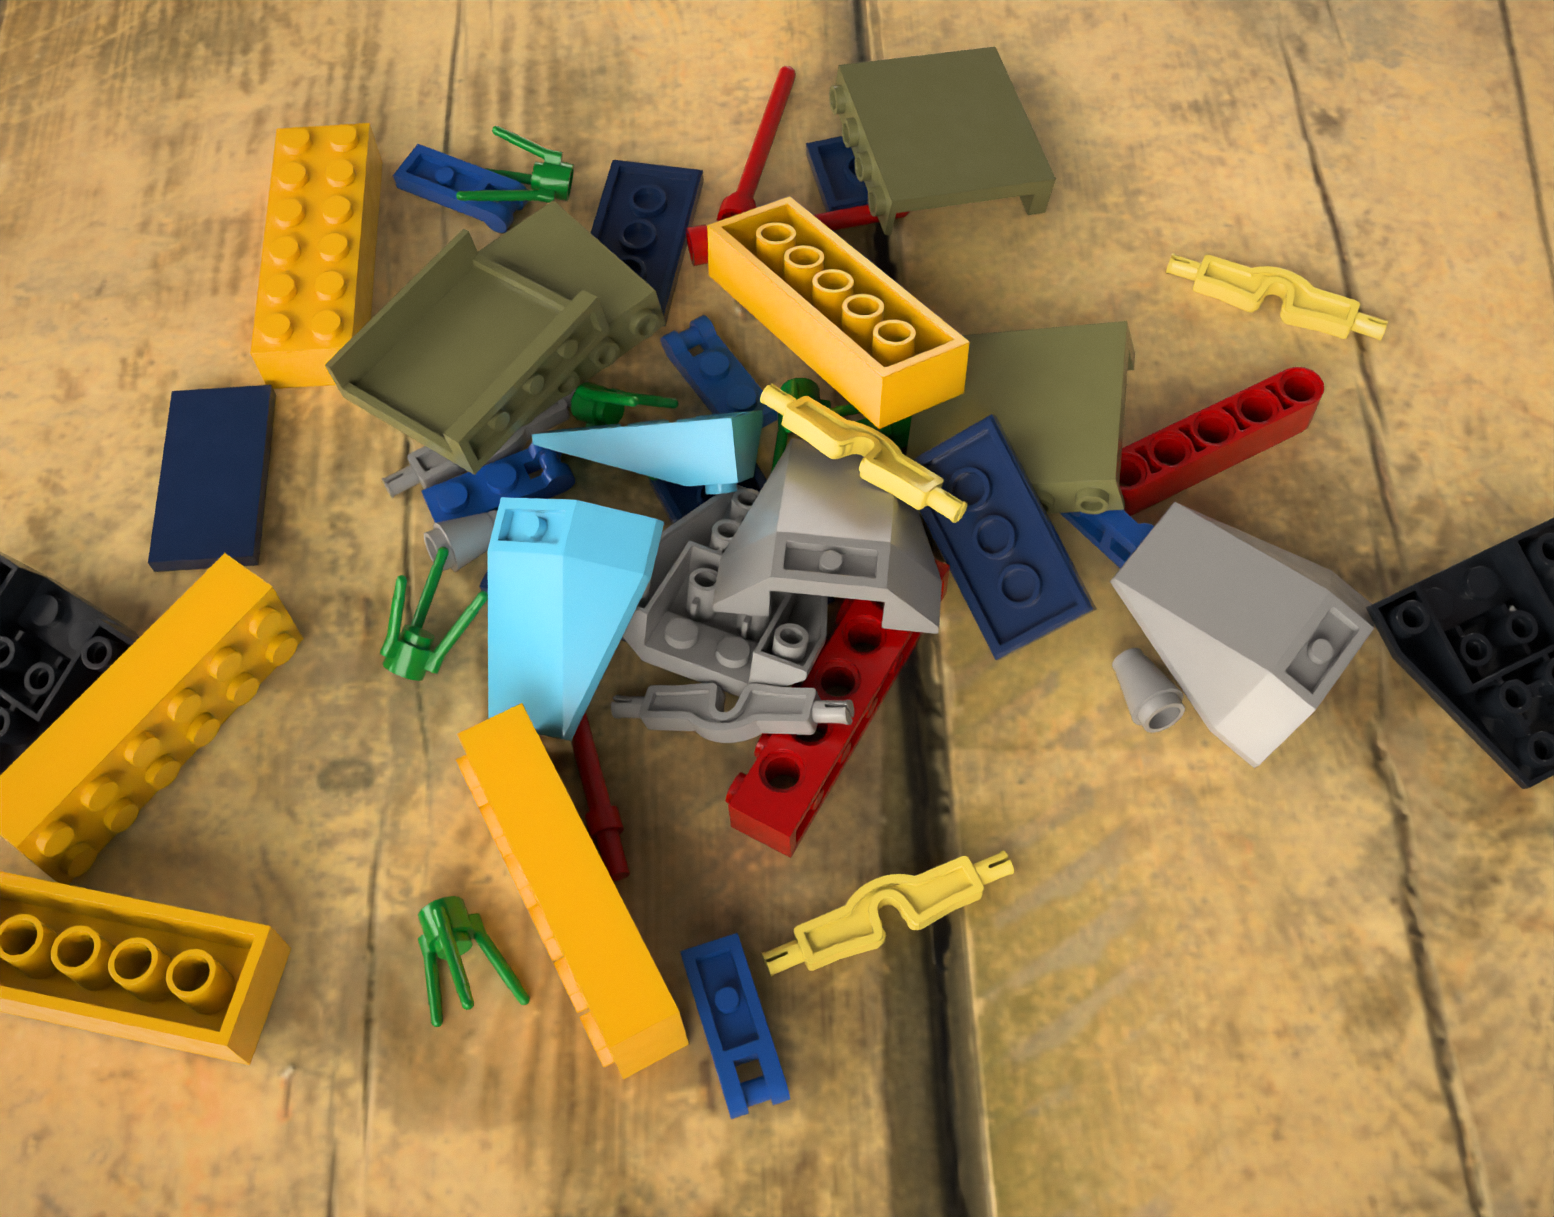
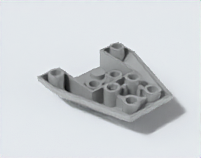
[713,438,942,634]
[622,485,828,697]
[1110,502,1374,768]

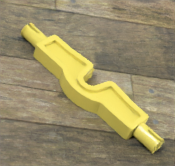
[1166,253,1389,341]
[760,383,967,523]
[761,850,1014,977]

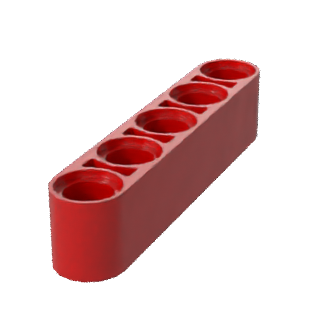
[1120,367,1324,516]

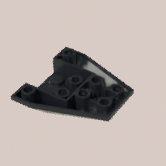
[1366,518,1554,789]
[0,551,139,775]

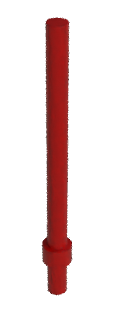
[571,712,630,881]

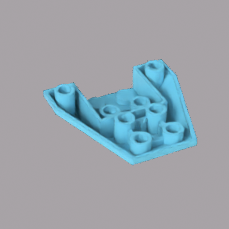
[488,497,664,741]

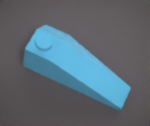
[532,410,763,494]

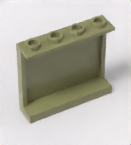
[829,47,1056,235]
[478,201,666,430]
[325,229,610,475]
[906,321,1135,519]

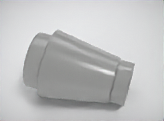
[424,510,497,572]
[1112,648,1185,733]

